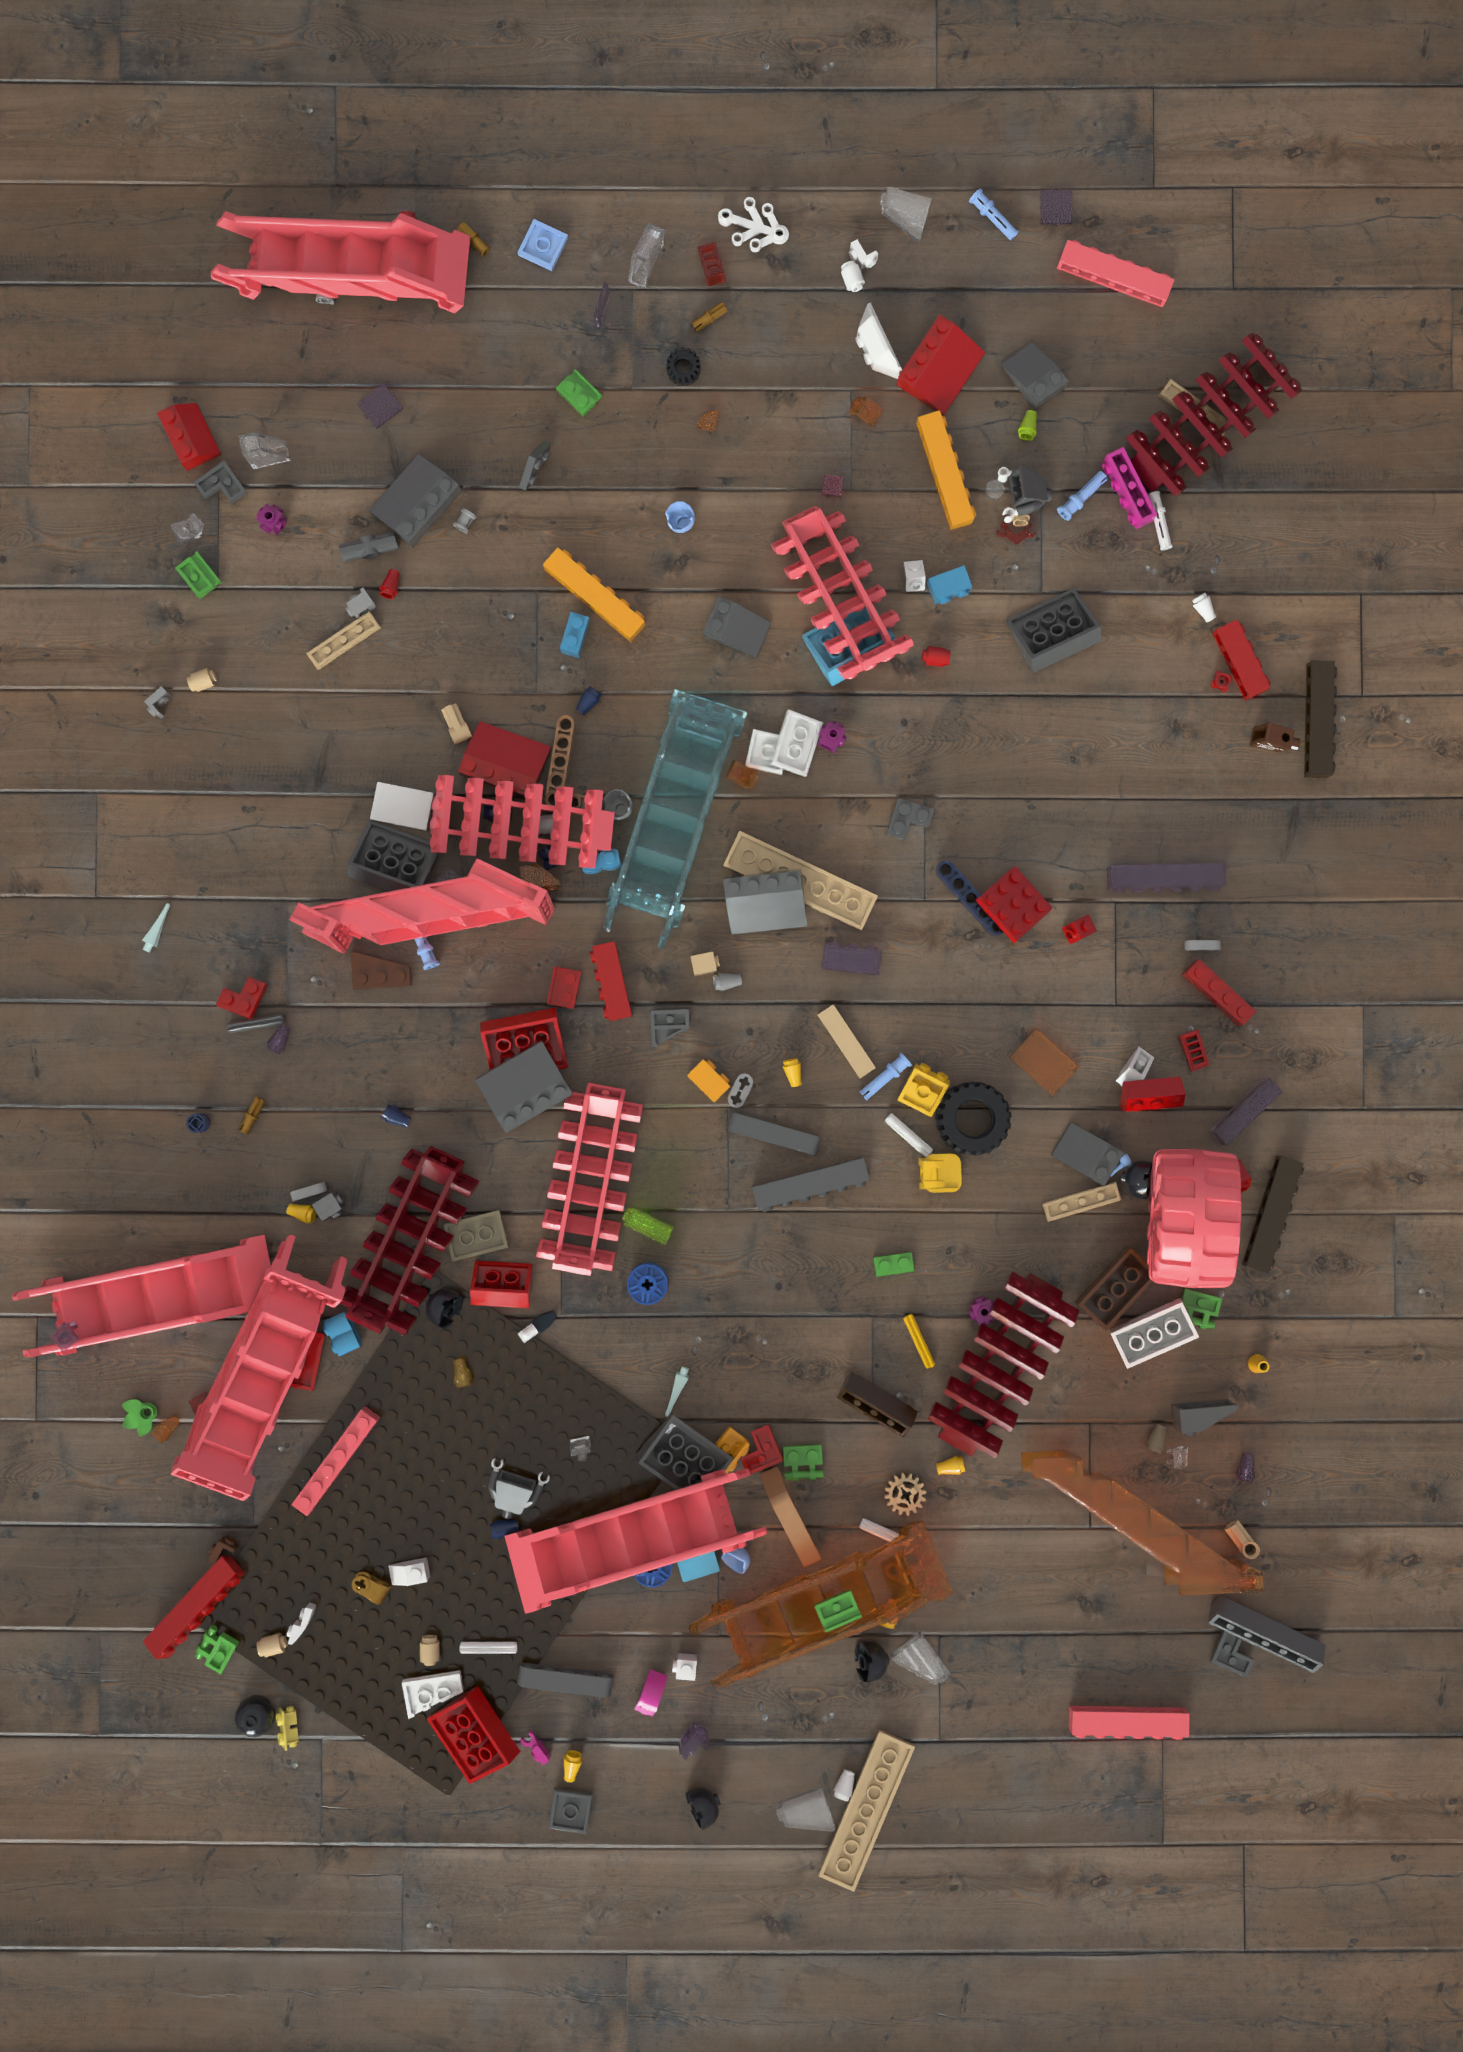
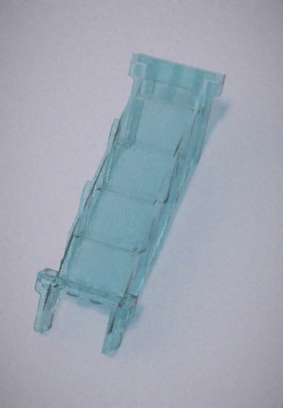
[603,689,747,949]

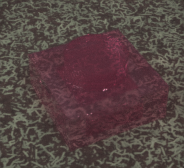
[822,475,843,498]

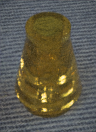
[453,1358,472,1388]

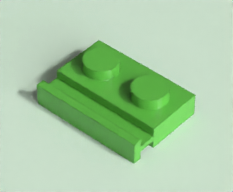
[556,369,602,417]
[175,551,222,599]
[814,1589,862,1632]

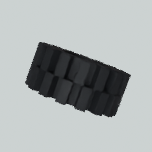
[666,347,700,386]

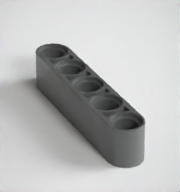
[726,1112,822,1156]
[517,1663,614,1697]

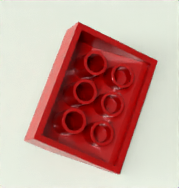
[896,315,985,416]
[458,721,552,798]
[480,1007,568,1070]
[427,1686,521,1784]

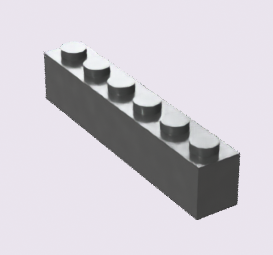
[752,1157,870,1212]
[1208,1595,1326,1673]

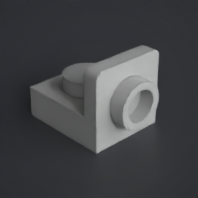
[144,686,171,719]

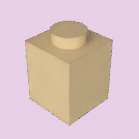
[690,952,720,976]

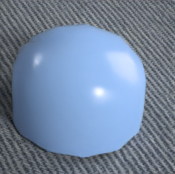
[665,501,695,533]
[721,1547,751,1574]

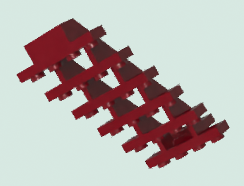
[1126,333,1303,496]
[340,1146,479,1335]
[928,1271,1080,1458]

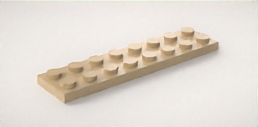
[723,831,878,931]
[818,1729,915,1892]

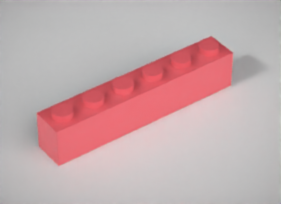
[1057,240,1174,308]
[292,1406,381,1516]
[1069,1706,1189,1740]

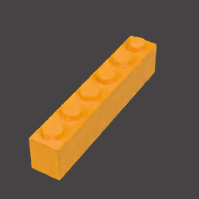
[916,410,976,531]
[543,547,646,642]

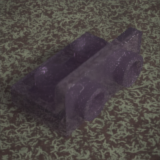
[679,1723,709,1760]

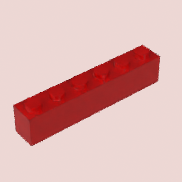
[142,1556,245,1659]

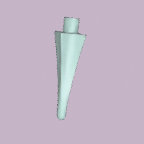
[142,903,170,953]
[665,1366,689,1417]

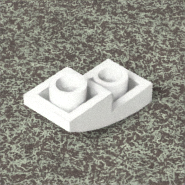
[287,1603,317,1645]

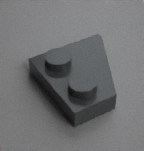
[650,1008,690,1047]

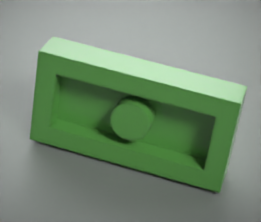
[873,1252,914,1277]

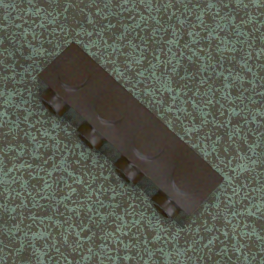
[837,1372,918,1437]

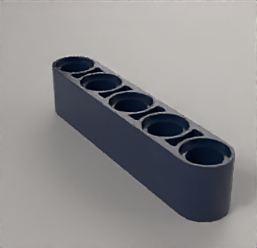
[936,861,1004,936]

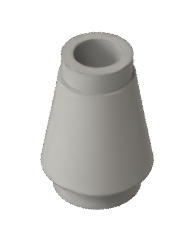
[713,973,742,992]

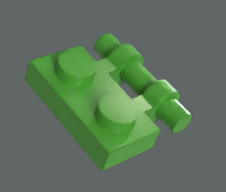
[1181,1288,1222,1329]
[783,1444,824,1481]
[195,1625,239,1674]

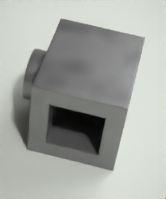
[312,1192,345,1221]

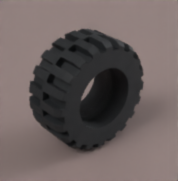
[935,1082,1012,1155]

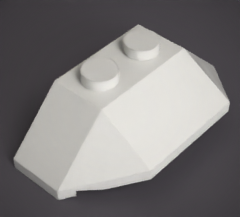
[856,302,902,379]

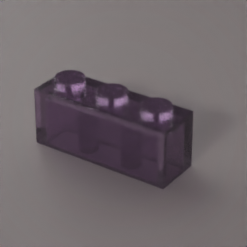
[821,942,882,976]

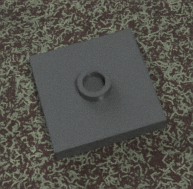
[548,1787,593,1834]

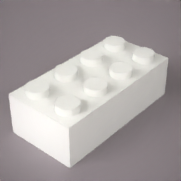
[1110,1298,1199,1369]

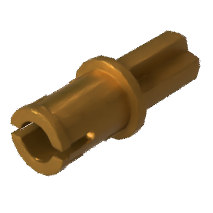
[457,222,491,257]
[691,302,727,333]
[238,1096,265,1135]

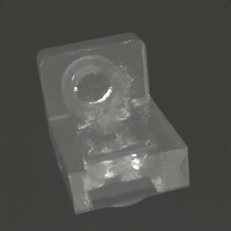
[171,513,204,544]

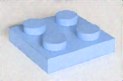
[517,219,568,271]

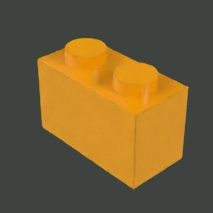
[687,1059,730,1103]

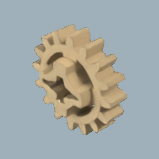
[884,1472,926,1516]

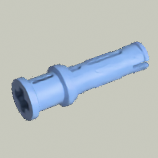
[969,188,1019,241]
[1057,471,1108,521]
[415,937,440,970]
[859,1052,912,1100]

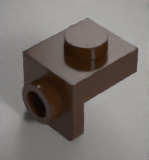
[207,1537,240,1565]

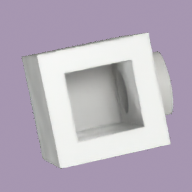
[672,1653,697,1681]

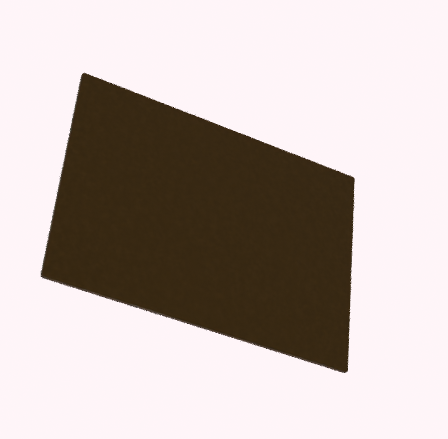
[199,1271,663,1796]

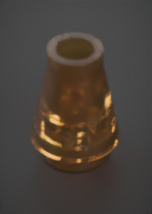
[151,1414,181,1443]

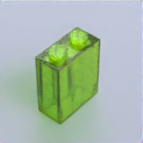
[622,1205,675,1245]

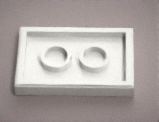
[770,709,823,777]
[370,782,434,831]

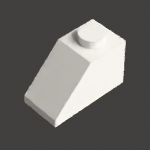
[1116,1047,1154,1086]
[388,1557,430,1586]

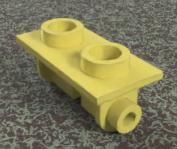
[276,1706,299,1751]

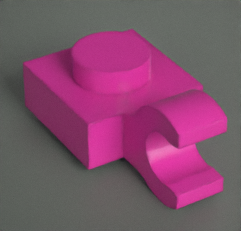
[520,1730,551,1765]

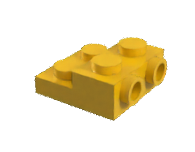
[897,1063,950,1117]

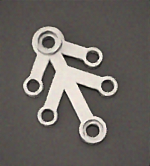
[718,197,789,252]

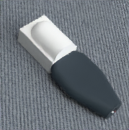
[518,1310,557,1343]

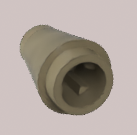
[1145,1424,1167,1454]

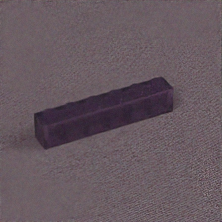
[1107,863,1226,893]

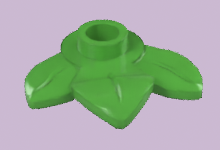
[122,1399,158,1437]

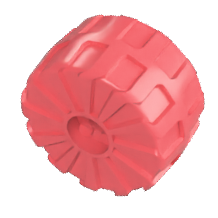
[1147,1148,1241,1288]

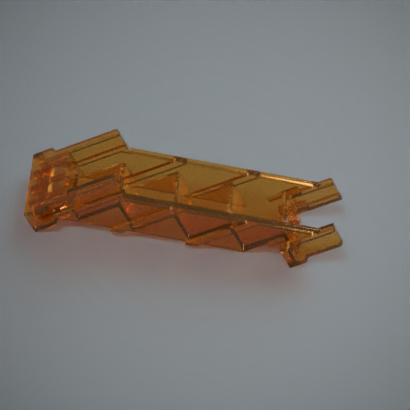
[1021,1449,1264,1595]
[689,1521,953,1687]

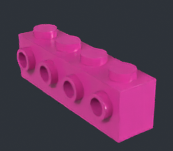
[1102,447,1158,529]

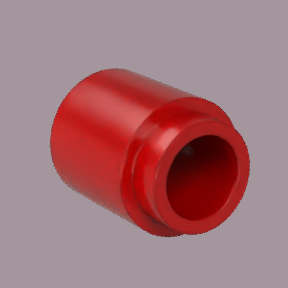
[922,646,950,667]

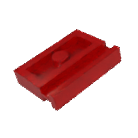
[547,966,582,1009]

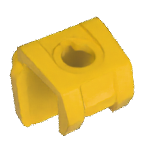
[918,1153,962,1193]

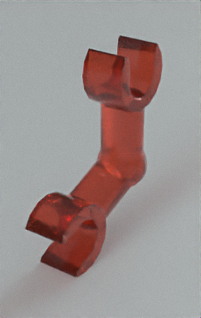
[996,523,1037,544]

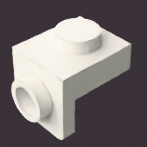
[849,239,878,270]
[903,560,926,592]

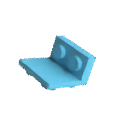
[677,1551,720,1582]

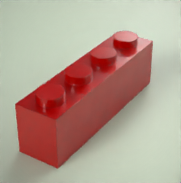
[1212,620,1270,701]
[590,941,633,1022]
[1181,959,1256,1026]

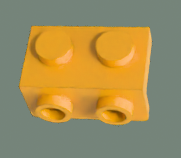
[715,1426,750,1473]

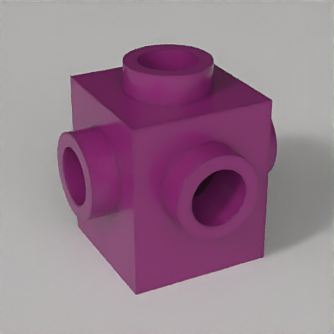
[256,504,287,536]
[818,721,847,754]
[968,1296,995,1325]

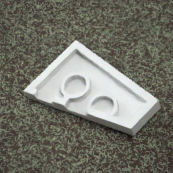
[402,1670,464,1719]

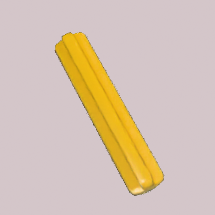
[903,1314,935,1369]

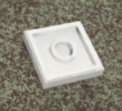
[745,729,783,775]

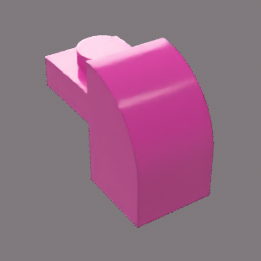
[635,1669,668,1716]

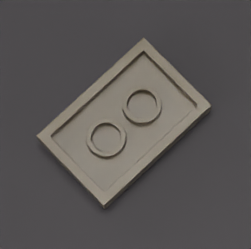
[443,1210,509,1262]

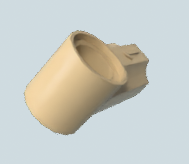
[441,704,472,745]
[1224,1519,1260,1559]

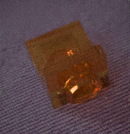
[849,396,883,426]
[725,760,759,788]

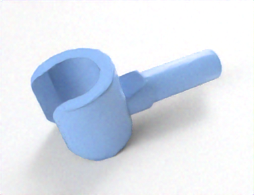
[1111,1153,1131,1177]

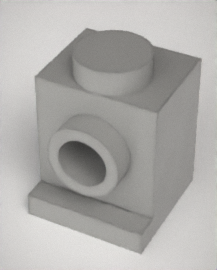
[345,587,377,619]

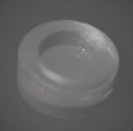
[985,480,1005,500]

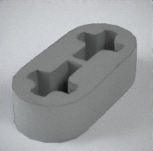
[1184,940,1221,951]
[728,1074,753,1108]
[290,1182,328,1201]

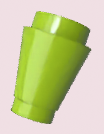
[1018,410,1037,441]

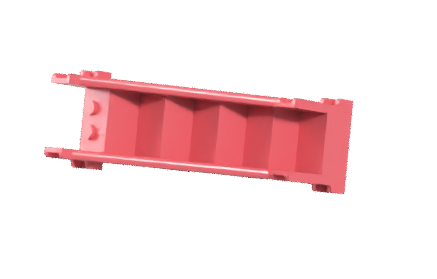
[211,212,470,313]
[289,859,555,954]
[12,1235,270,1357]
[170,1235,347,1501]
[504,1469,767,1614]

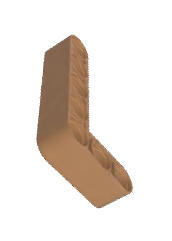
[545,715,585,809]
[760,1465,822,1568]

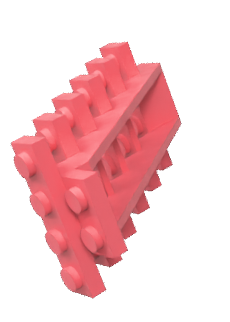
[771,505,914,679]
[430,775,615,868]
[536,1083,643,1276]

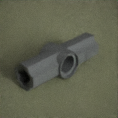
[339,532,399,562]

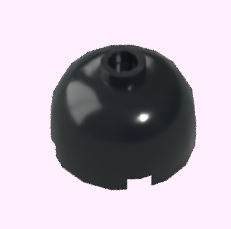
[1121,1161,1152,1199]
[426,1288,463,1329]
[854,1641,890,1682]
[235,1695,275,1737]
[685,1787,721,1830]

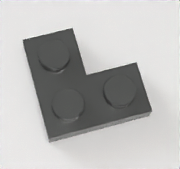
[519,440,551,491]
[193,461,248,504]
[886,798,935,840]
[1210,1630,1254,1678]

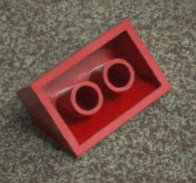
[157,403,221,471]
[1120,1076,1186,1112]
[470,1260,533,1308]

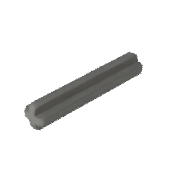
[227,1014,285,1033]

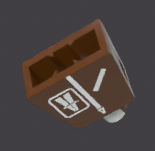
[1250,722,1301,752]

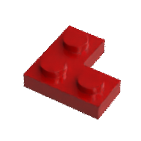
[216,977,268,1020]
[740,1424,784,1475]

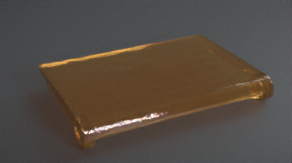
[1010,1028,1079,1096]

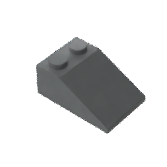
[1001,343,1068,411]
[704,596,771,658]
[1051,1122,1124,1186]
[1171,1399,1238,1436]

